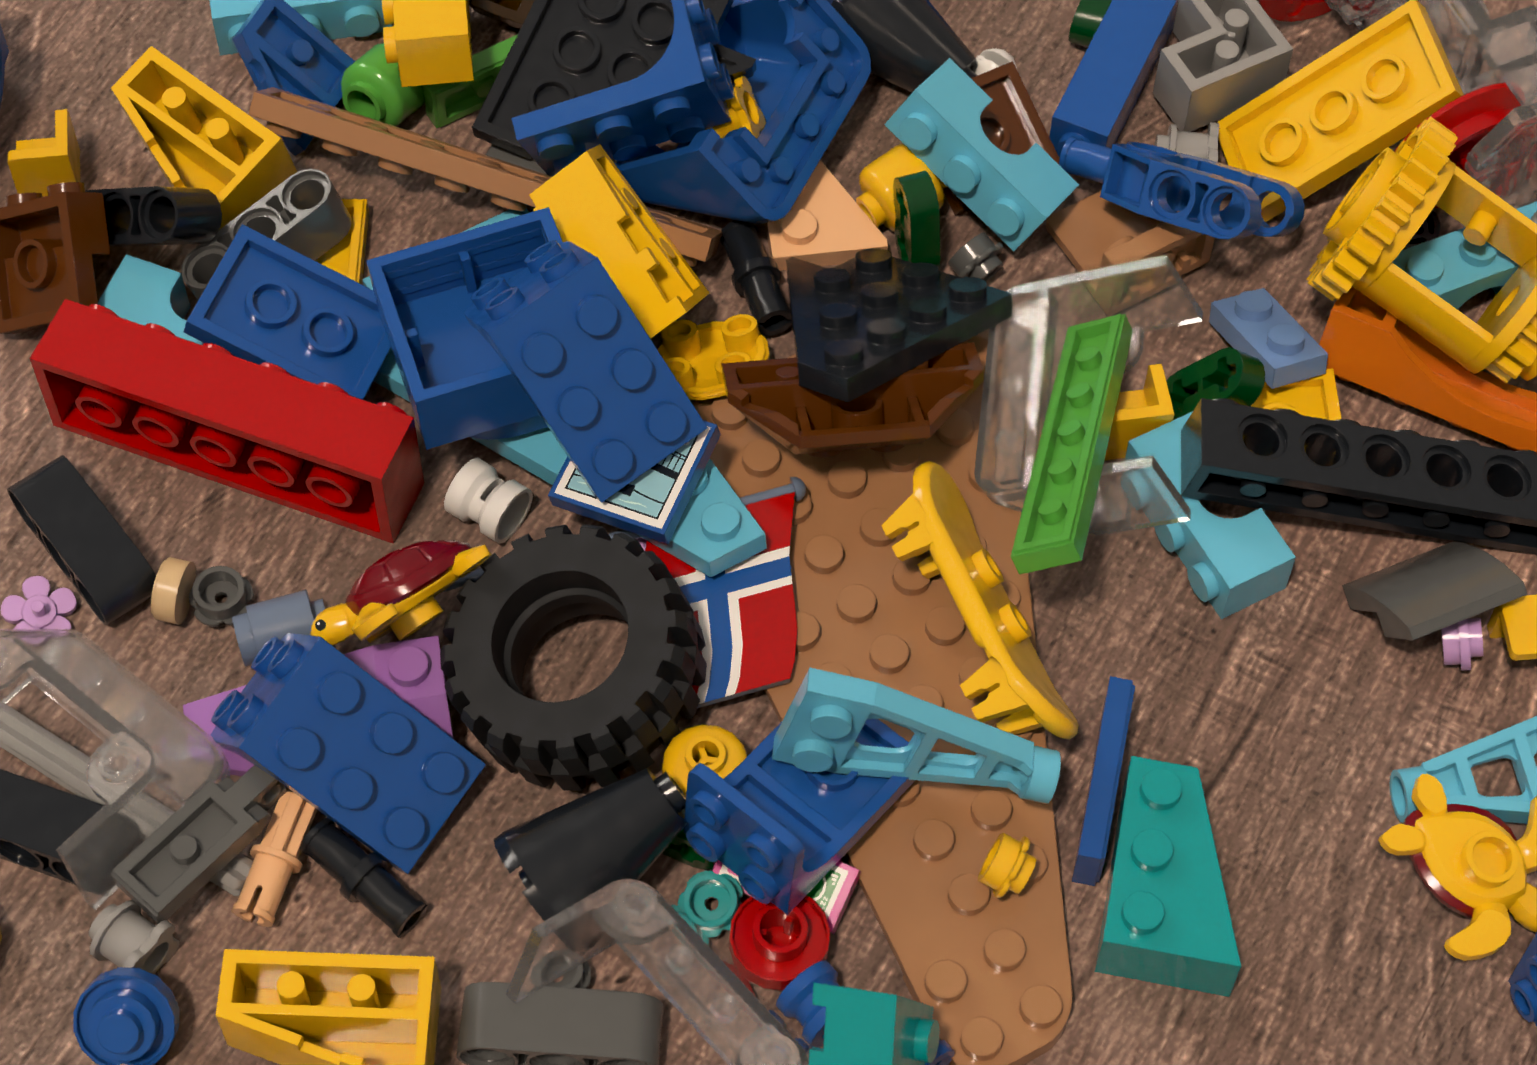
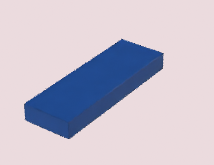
[1072,676,1135,886]

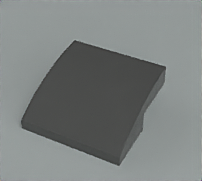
[1342,541,1528,640]

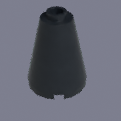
[831,0,978,92]
[494,768,688,949]

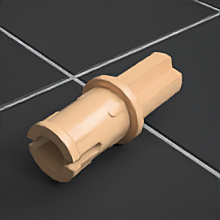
[232,792,317,927]

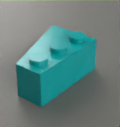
[1094,756,1241,997]
[809,982,940,1065]

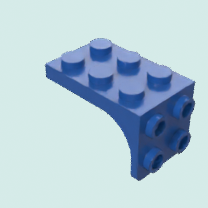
[511,0,735,177]
[463,240,708,503]
[209,633,486,874]
[684,719,915,915]

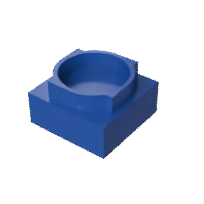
[366,207,563,450]

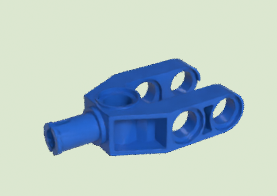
[1059,137,1305,239]

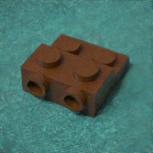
[0,182,110,334]

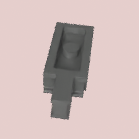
[110,765,287,924]

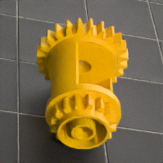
[1306,116,1537,384]

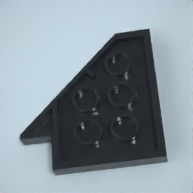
[472,0,756,159]
[786,248,1012,403]

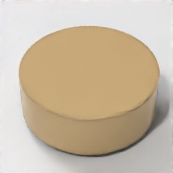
[151,557,196,625]

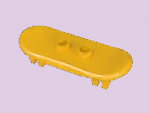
[881,461,1079,740]

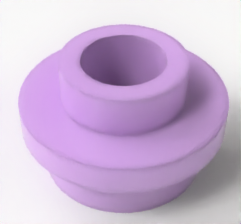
[1441,618,1484,671]

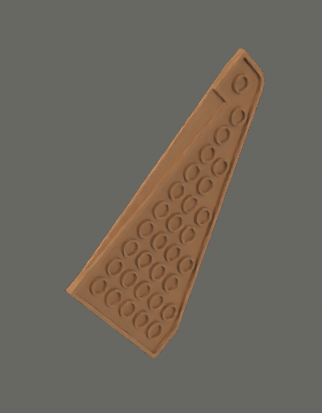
[692,329,1073,1065]

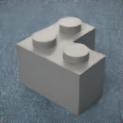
[1153,0,1293,132]

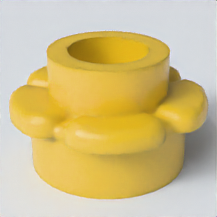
[978,833,1037,898]

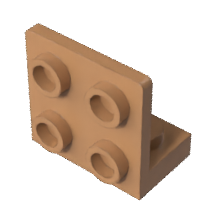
[1045,191,1215,311]

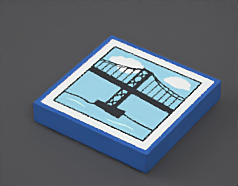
[548,420,721,544]

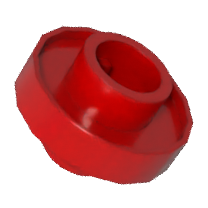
[729,896,830,991]

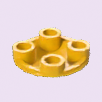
[657,314,770,400]

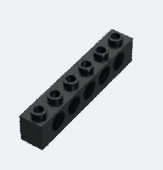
[1181,398,1537,555]

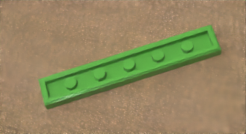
[1011,314,1133,575]

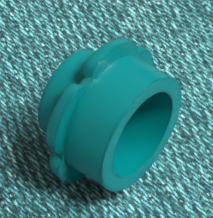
[678,871,743,938]

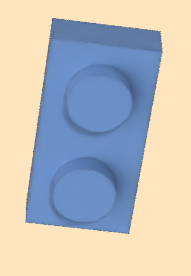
[1209,288,1328,389]

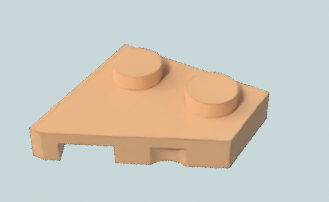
[765,160,888,271]

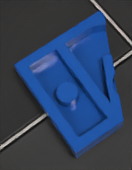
[232,0,355,156]

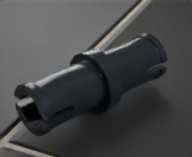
[720,220,792,336]
[300,818,428,938]

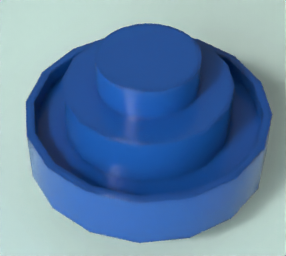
[73,967,180,1065]

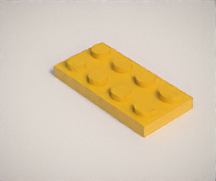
[1216,0,1464,222]

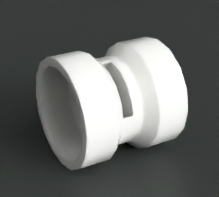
[444,457,533,544]

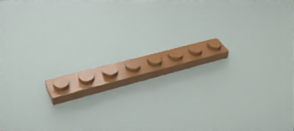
[248,87,723,266]

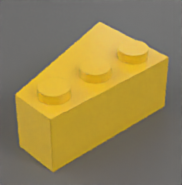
[382,0,474,87]
[111,46,297,230]
[529,145,710,339]
[216,949,441,1065]

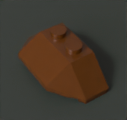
[722,342,984,458]

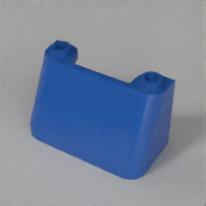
[615,0,871,224]

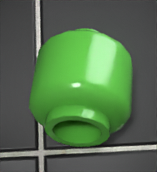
[341,43,425,127]

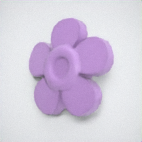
[1,576,77,649]

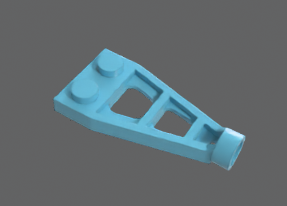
[772,668,1061,804]
[1389,716,1537,824]

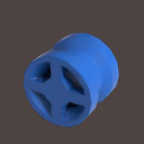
[776,960,840,1047]

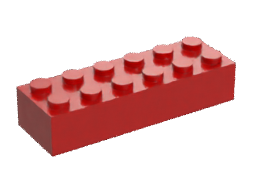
[29,299,425,544]

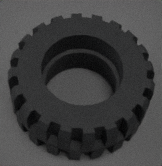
[440,524,707,791]

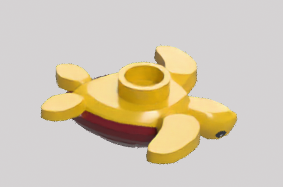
[310,540,491,646]
[1378,774,1537,961]

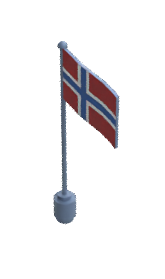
[232,477,806,708]

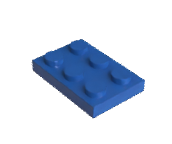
[183,224,391,400]

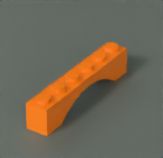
[1319,287,1537,452]

